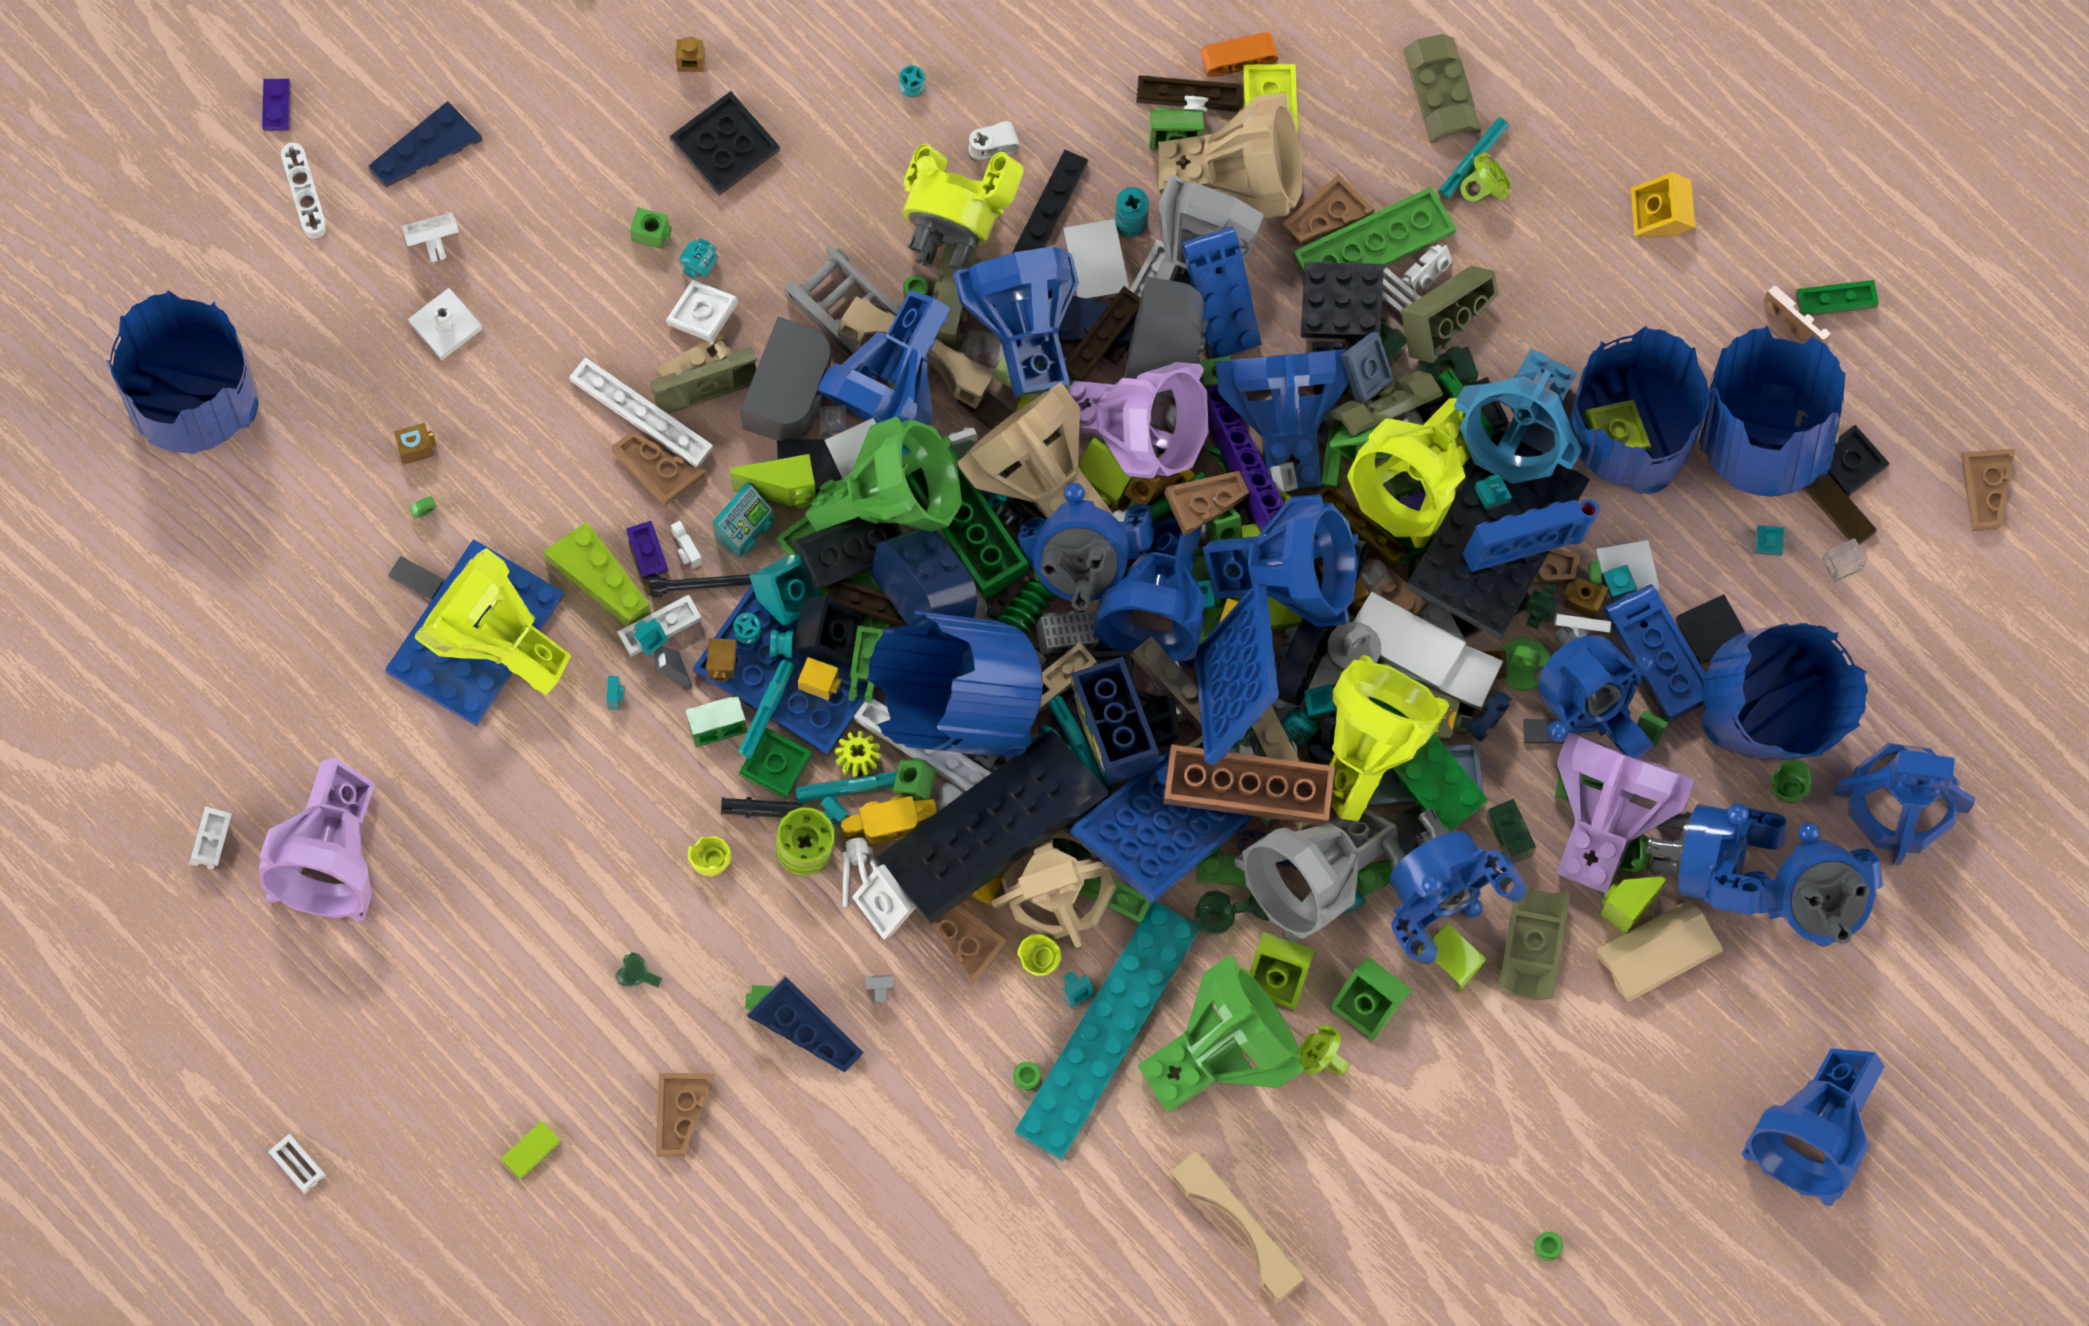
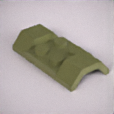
[1403,34,1481,143]
[650,347,757,414]
[1327,371,1443,436]
[1499,887,1570,1000]

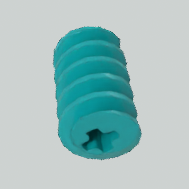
[1115,187,1150,237]

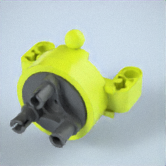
[902,144,1024,270]

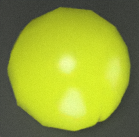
[688,836,732,877]
[1018,934,1061,976]

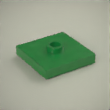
[739,728,813,800]

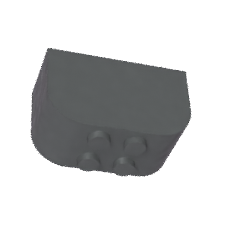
[1124,276,1207,398]
[741,317,831,441]

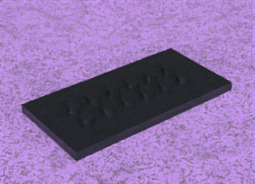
[876,729,1109,924]

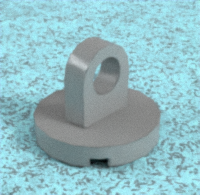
[1327,622,1381,672]

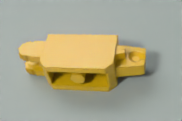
[840,795,937,846]

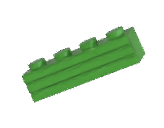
[1320,424,1344,491]

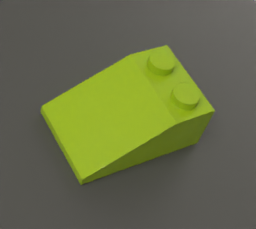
[729,454,816,508]

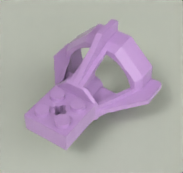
[1057,362,1208,478]
[1556,733,1695,893]
[259,757,375,922]

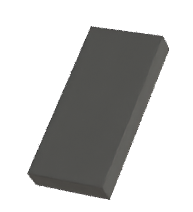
[388,556,444,600]
[1523,719,1570,744]

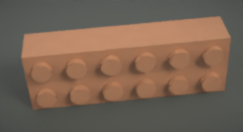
[1163,745,1335,825]

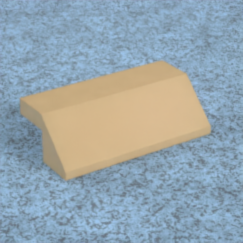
[1596,900,1723,1002]

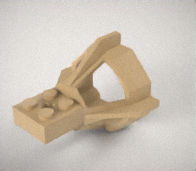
[1159,93,1303,218]
[957,383,1112,519]
[991,827,1117,949]

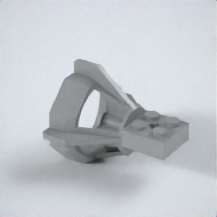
[1155,175,1264,286]
[1235,809,1398,942]

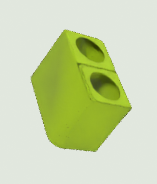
[1418,923,1486,993]

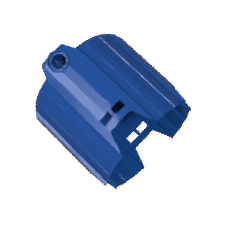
[106,290,259,454]
[1699,325,1846,497]
[1569,326,1713,494]
[866,611,1043,757]
[1701,623,1868,760]

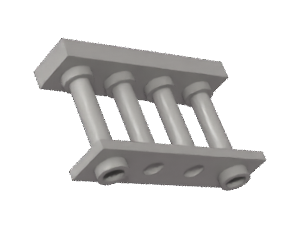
[784,245,901,357]

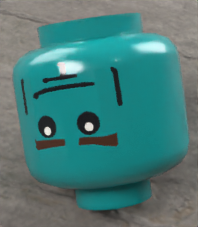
[679,238,718,279]
[1280,707,1319,747]

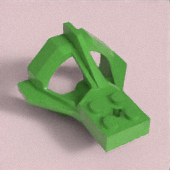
[806,417,962,532]
[1138,956,1304,1112]

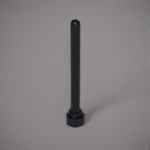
[650,574,752,598]

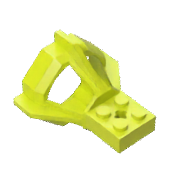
[1347,398,1471,548]
[415,548,571,695]
[1329,655,1449,821]

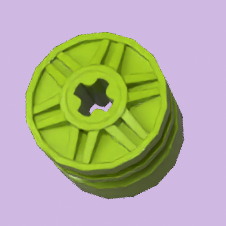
[775,808,834,876]

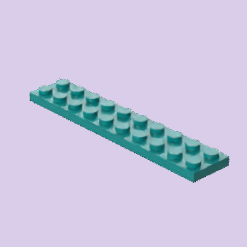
[1014,901,1201,1161]

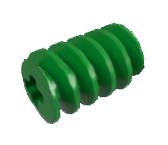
[999,579,1055,634]

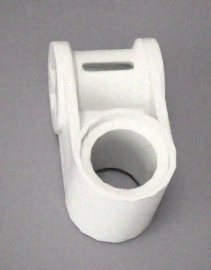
[968,121,1020,161]

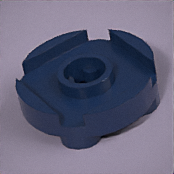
[1468,691,1512,742]

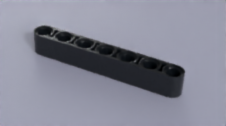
[1277,539,1370,706]

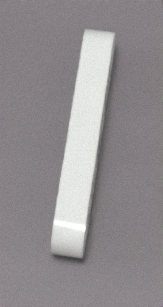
[281,143,326,239]

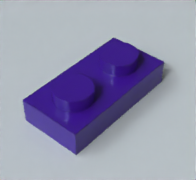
[262,79,291,131]
[626,521,669,580]

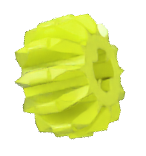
[835,731,881,777]

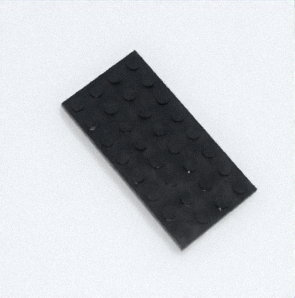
[1405,428,1590,640]

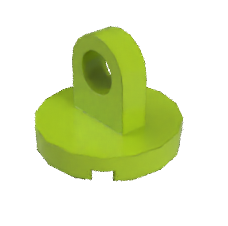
[1461,152,1512,202]
[1299,1025,1349,1076]

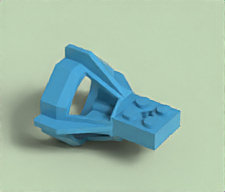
[1454,348,1582,484]

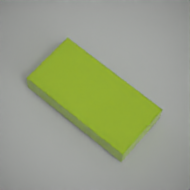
[501,1121,561,1180]

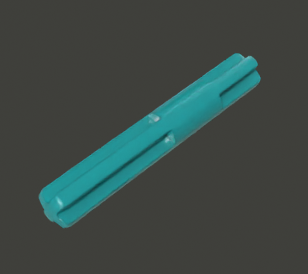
[1438,117,1509,200]
[738,660,794,759]
[1048,696,1112,791]
[795,770,898,803]

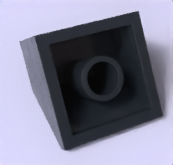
[792,596,864,666]

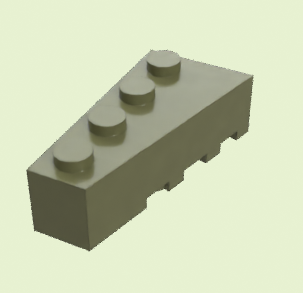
[933,243,981,351]
[1401,265,1499,363]

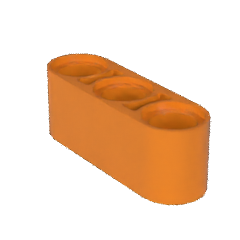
[1200,32,1279,77]

